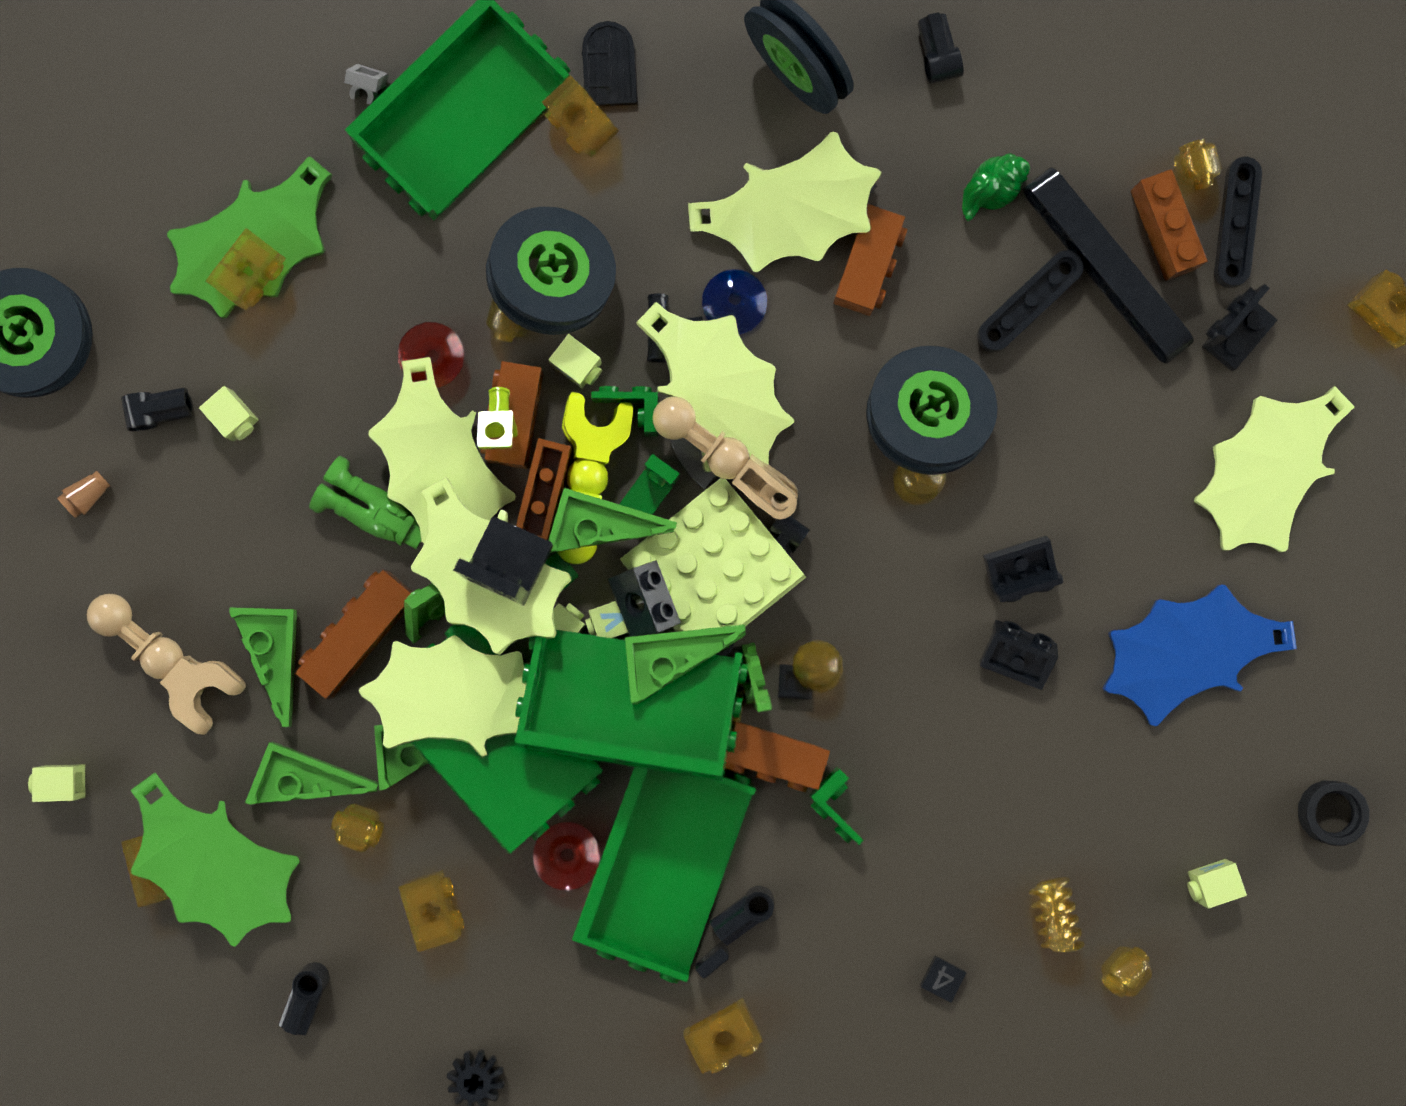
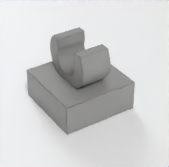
[344,64,388,104]

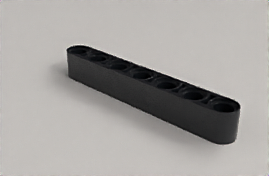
[1023,167,1194,364]

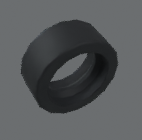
[1298,780,1370,846]

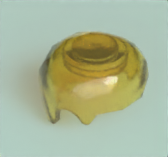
[893,466,946,505]
[793,640,843,693]

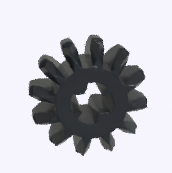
[447,1049,505,1106]

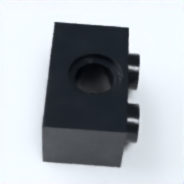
[608,560,681,637]

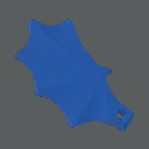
[1103,585,1297,726]

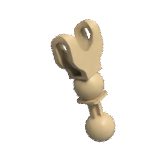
[653,397,798,519]
[87,594,246,735]

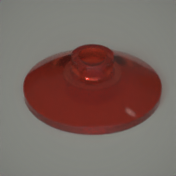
[397,322,464,388]
[533,822,600,890]

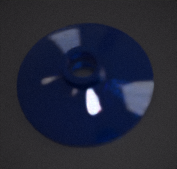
[702,269,767,334]

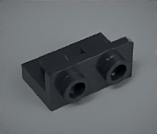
[980,620,1058,690]

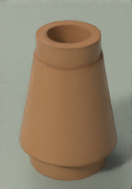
[57,471,110,518]

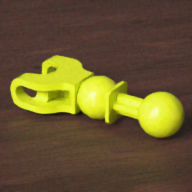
[557,392,633,564]

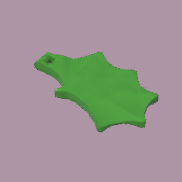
[167,156,332,319]
[130,772,300,947]

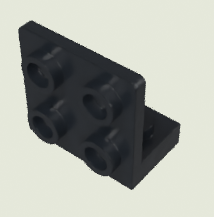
[1202,284,1278,371]
[453,517,553,606]

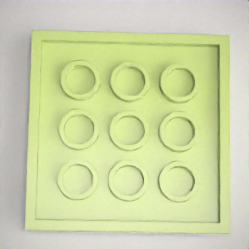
[620,478,806,632]

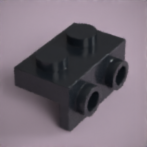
[983,536,1064,602]

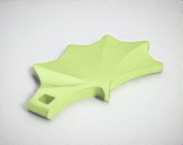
[688,132,882,272]
[636,302,794,472]
[368,357,516,544]
[1194,386,1355,552]
[411,477,571,655]
[359,635,526,757]

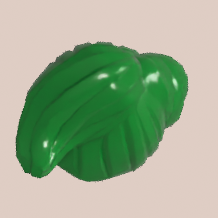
[962,153,1030,221]

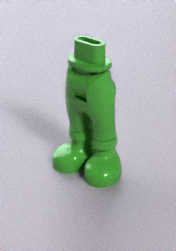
[309,456,421,549]

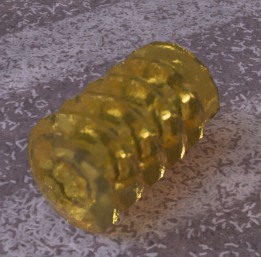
[1028,877,1085,953]

